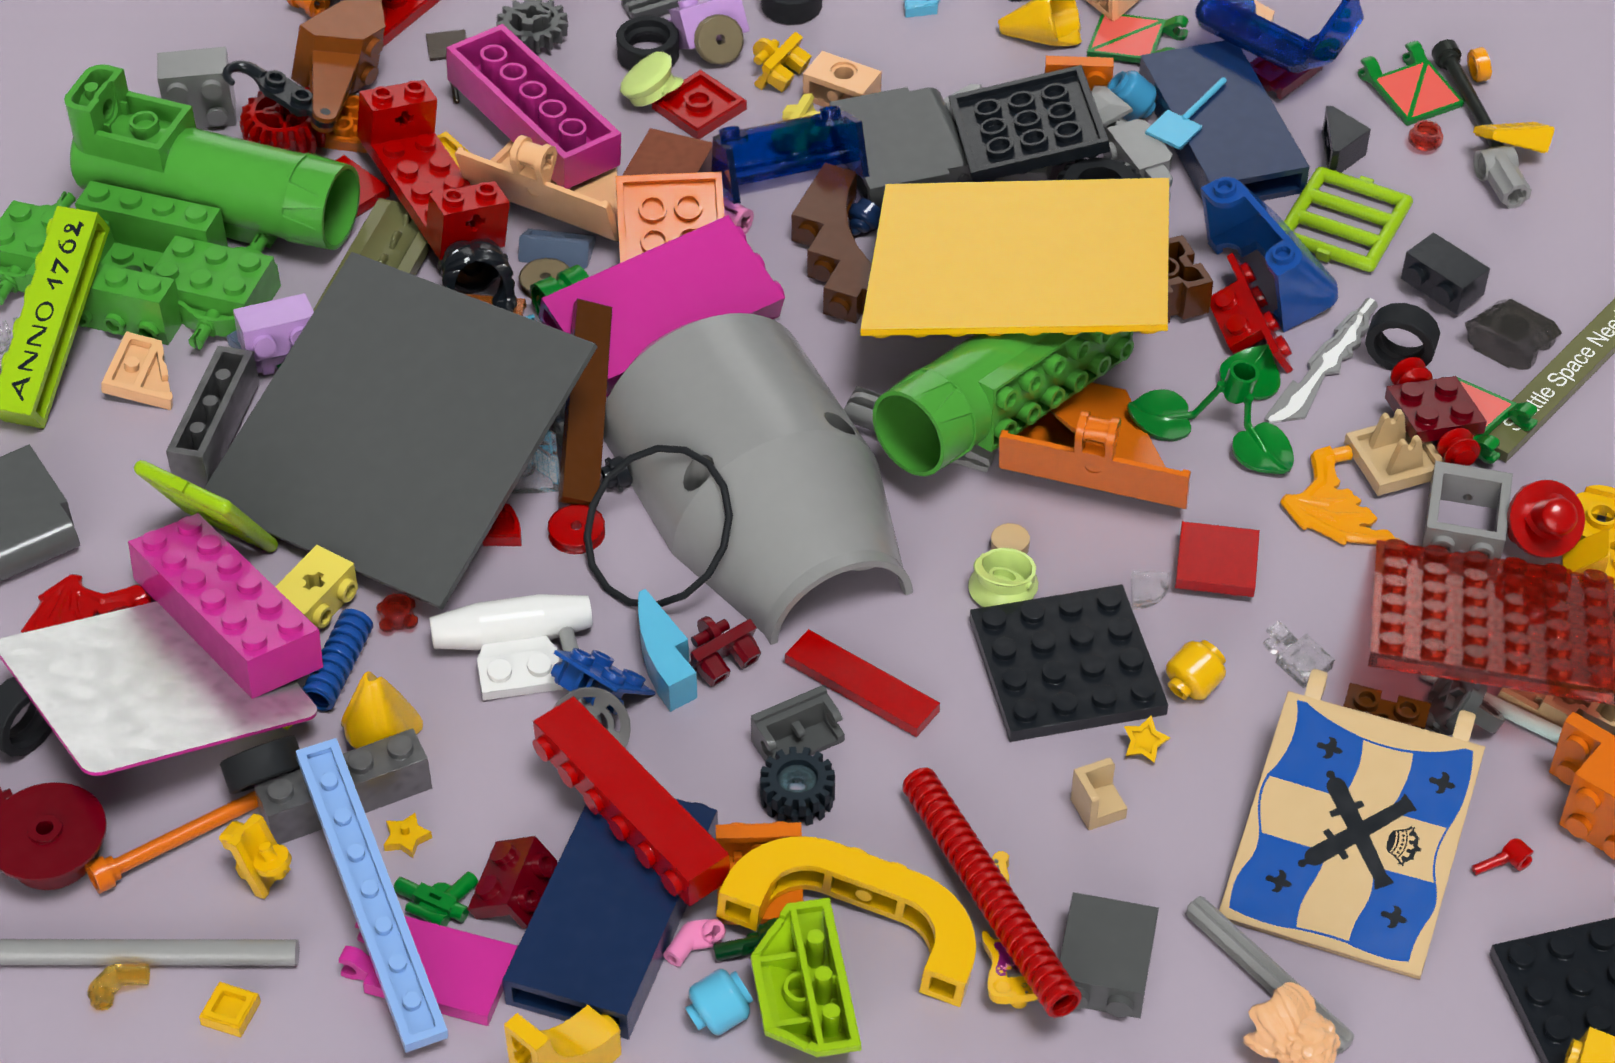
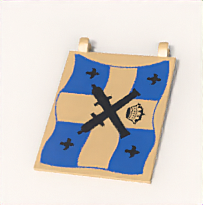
[1219,669,1486,980]

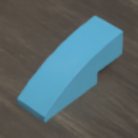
[638,589,698,712]

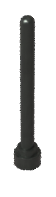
[1431,39,1505,148]

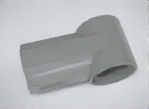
[1473,144,1532,209]

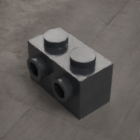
[1401,232,1490,315]

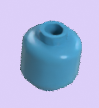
[1107,70,1157,121]

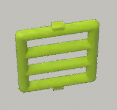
[1284,167,1413,272]
[134,460,278,552]

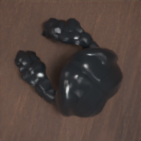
[437,238,517,312]

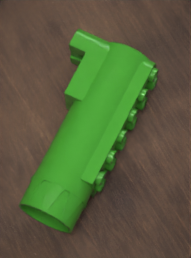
[64,64,360,250]
[872,332,1134,476]

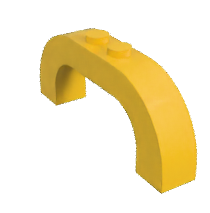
[716,836,976,1007]

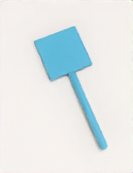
[1145,77,1227,150]

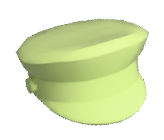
[620,52,683,107]
[968,548,1039,607]

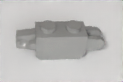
[1103,117,1173,203]

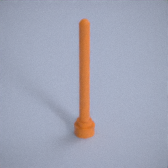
[85,790,259,894]

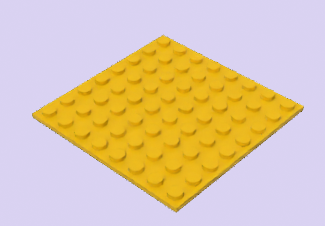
[860,178,1169,338]

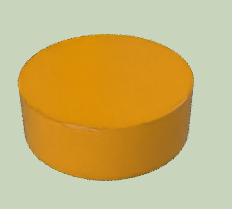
[1467,47,1492,82]

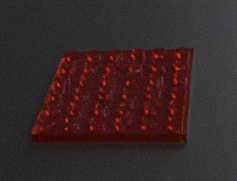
[1368,539,1615,705]

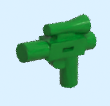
[393,871,479,927]

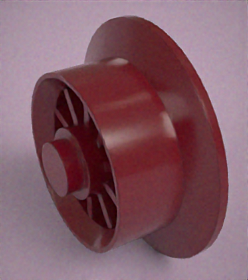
[0,782,107,890]

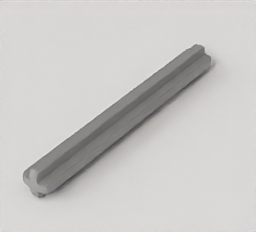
[1186,896,1354,1054]

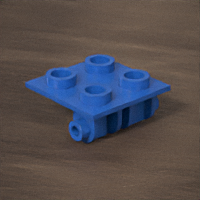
[551,648,656,715]

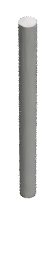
[0,939,300,966]

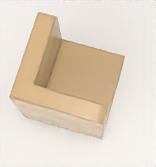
[1070,758,1127,831]

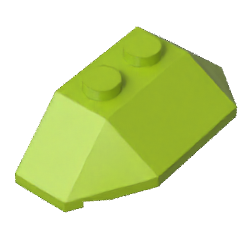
[750,897,862,1057]

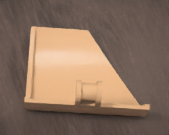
[455,135,619,242]

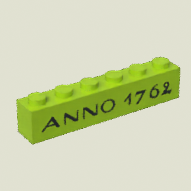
[0,206,110,429]

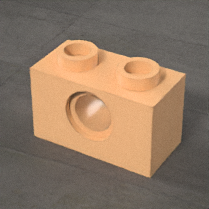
[803,51,882,109]

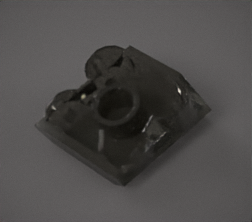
[1465,299,1562,370]

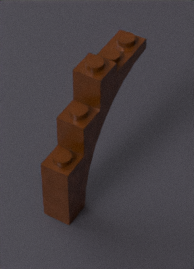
[791,163,872,324]

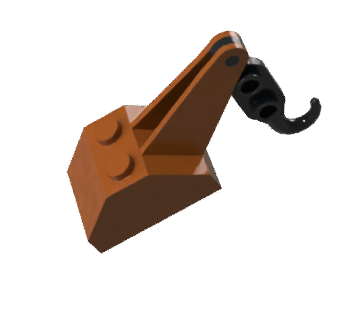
[222,0,385,133]

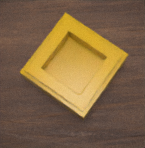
[199,981,261,1038]

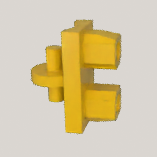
[753,31,812,93]
[219,813,292,899]

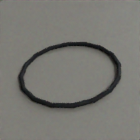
[584,445,733,607]

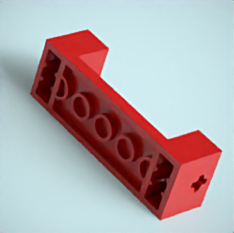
[357,80,510,260]

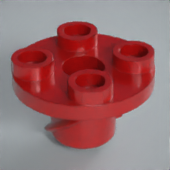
[1507,480,1585,558]

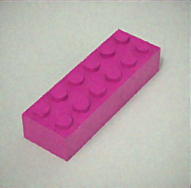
[446,24,621,189]
[128,513,323,699]

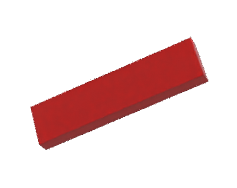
[785,629,940,737]

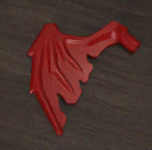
[21,574,151,633]

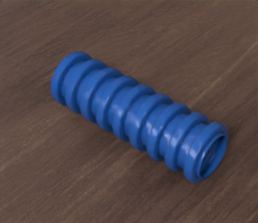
[302,609,373,711]

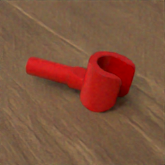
[1472,838,1534,875]

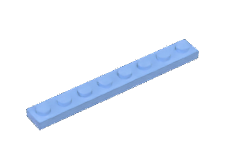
[296,738,448,1053]

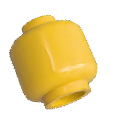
[1166,640,1226,700]

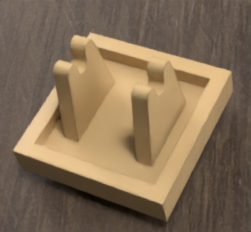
[1344,409,1444,496]

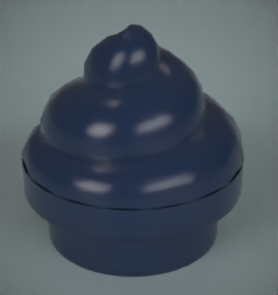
[848,198,881,235]

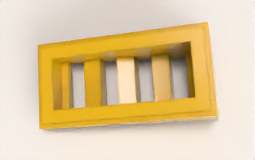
[1473,122,1555,153]

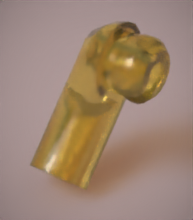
[87,963,150,1010]

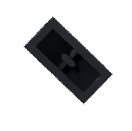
[1322,106,1371,173]

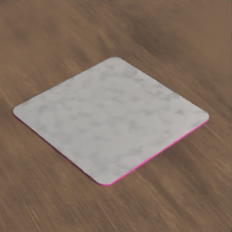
[0,601,317,776]

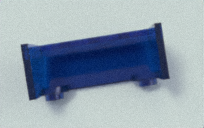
[1195,0,1364,73]
[711,106,869,204]

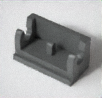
[751,685,845,762]

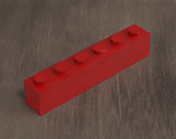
[533,696,730,907]

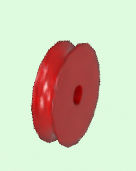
[548,504,605,554]

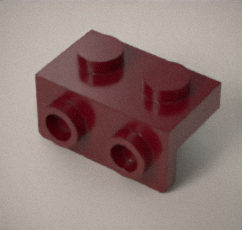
[467,836,557,929]

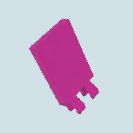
[338,916,518,1026]

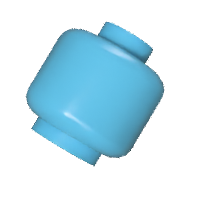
[685,969,754,1035]

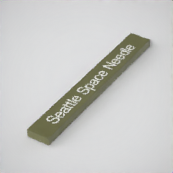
[1488,298,1615,463]

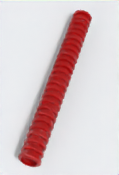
[902,767,1082,1018]

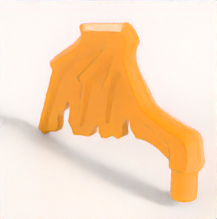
[1280,445,1400,546]

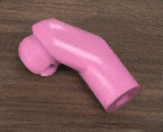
[663,919,726,967]

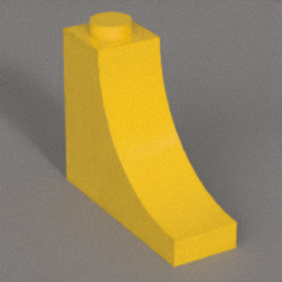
[504,1005,622,1063]

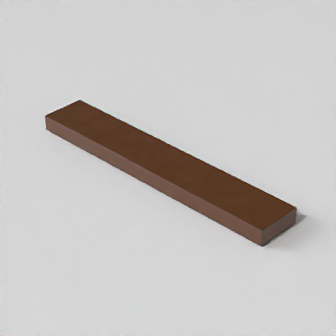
[558,298,612,507]

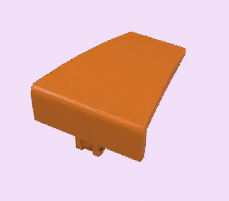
[999,382,1191,509]

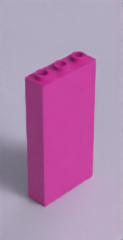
[538,215,785,397]

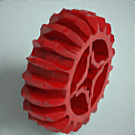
[239,87,326,154]

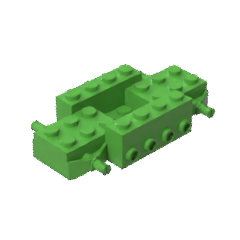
[0,181,281,349]

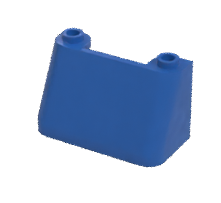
[1201,177,1338,332]

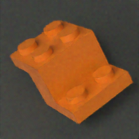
[1549,711,1615,860]

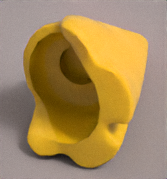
[998,0,1082,46]
[341,671,423,749]

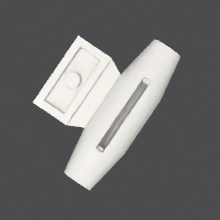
[429,594,593,701]

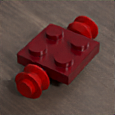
[1385,357,1487,466]

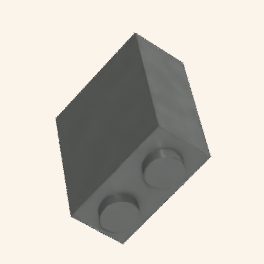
[1060,892,1159,1018]

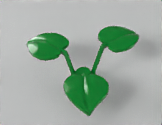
[1127,344,1294,474]

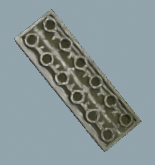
[313,198,431,311]

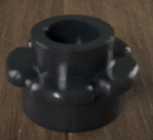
[601,456,632,492]

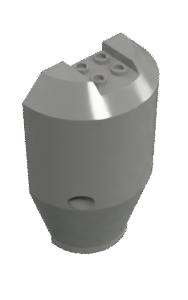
[603,313,913,645]

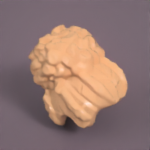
[1243,982,1341,1063]

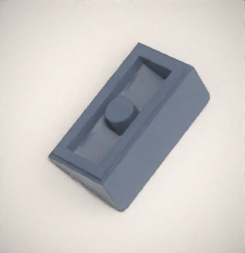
[518,228,596,269]

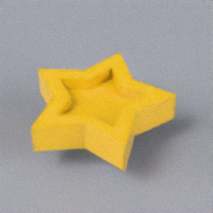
[1124,716,1171,763]
[384,813,432,858]

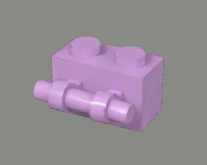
[667,0,750,49]
[233,293,314,376]

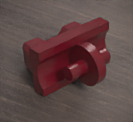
[689,616,761,687]

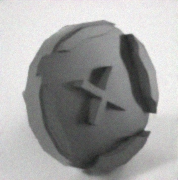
[1426,658,1506,735]

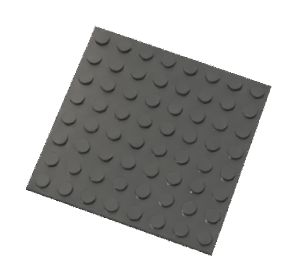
[204,252,597,610]

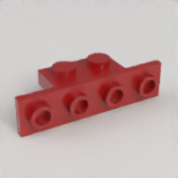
[1210,252,1293,374]

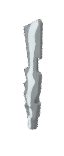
[1265,298,1378,423]

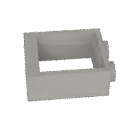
[1421,461,1513,566]

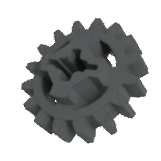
[496,0,568,53]

